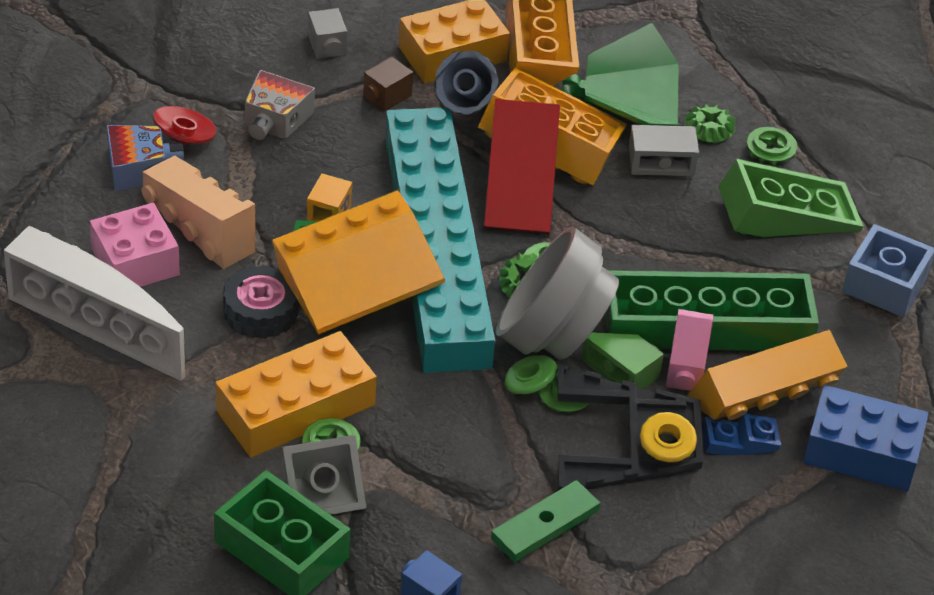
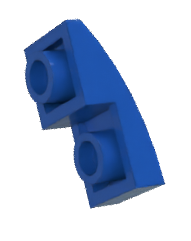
[702,414,781,455]

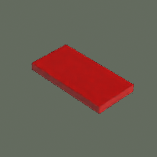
[484,99,560,234]

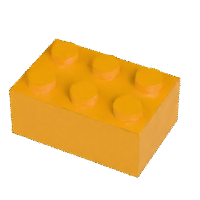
[398,0,510,84]

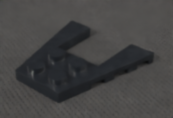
[557,364,703,491]

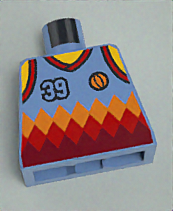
[107,125,184,191]

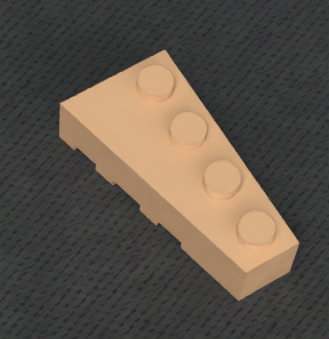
[141,156,255,269]

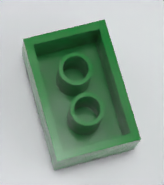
[214,470,351,595]

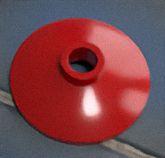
[153,106,216,144]

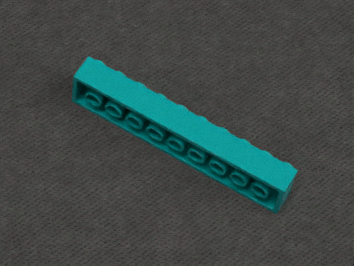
[385,108,495,373]

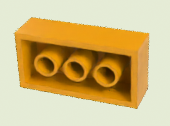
[215,331,377,458]

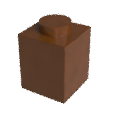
[363,57,413,112]

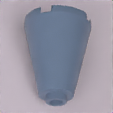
[435,51,498,115]

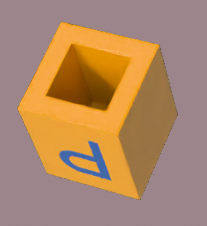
[307,174,353,222]

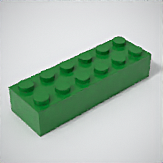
[604,270,819,351]

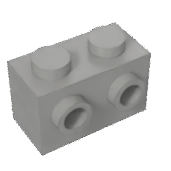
[628,125,699,176]

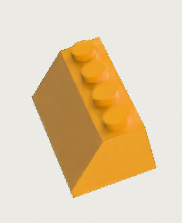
[505,0,579,86]
[687,330,848,420]

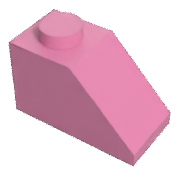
[666,309,713,391]

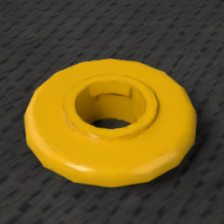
[640,412,697,463]

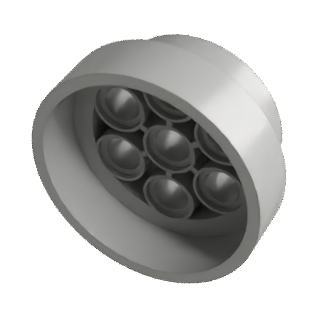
[496,226,619,360]

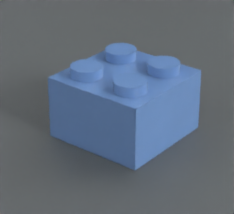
[842,224,934,317]

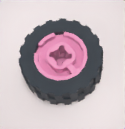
[223,265,299,339]

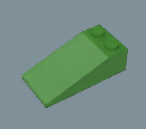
[718,159,864,237]

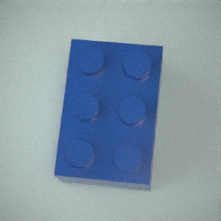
[803,385,929,491]

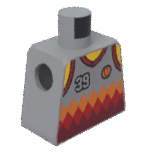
[245,70,315,140]

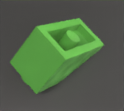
[581,332,664,389]

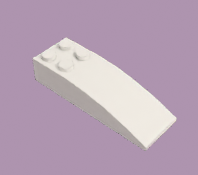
[4,226,185,381]

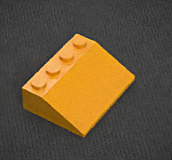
[478,68,627,185]
[273,190,445,334]

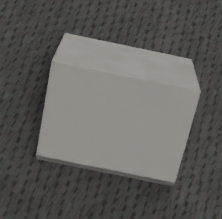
[281,435,366,515]

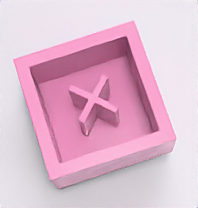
[90,203,180,287]

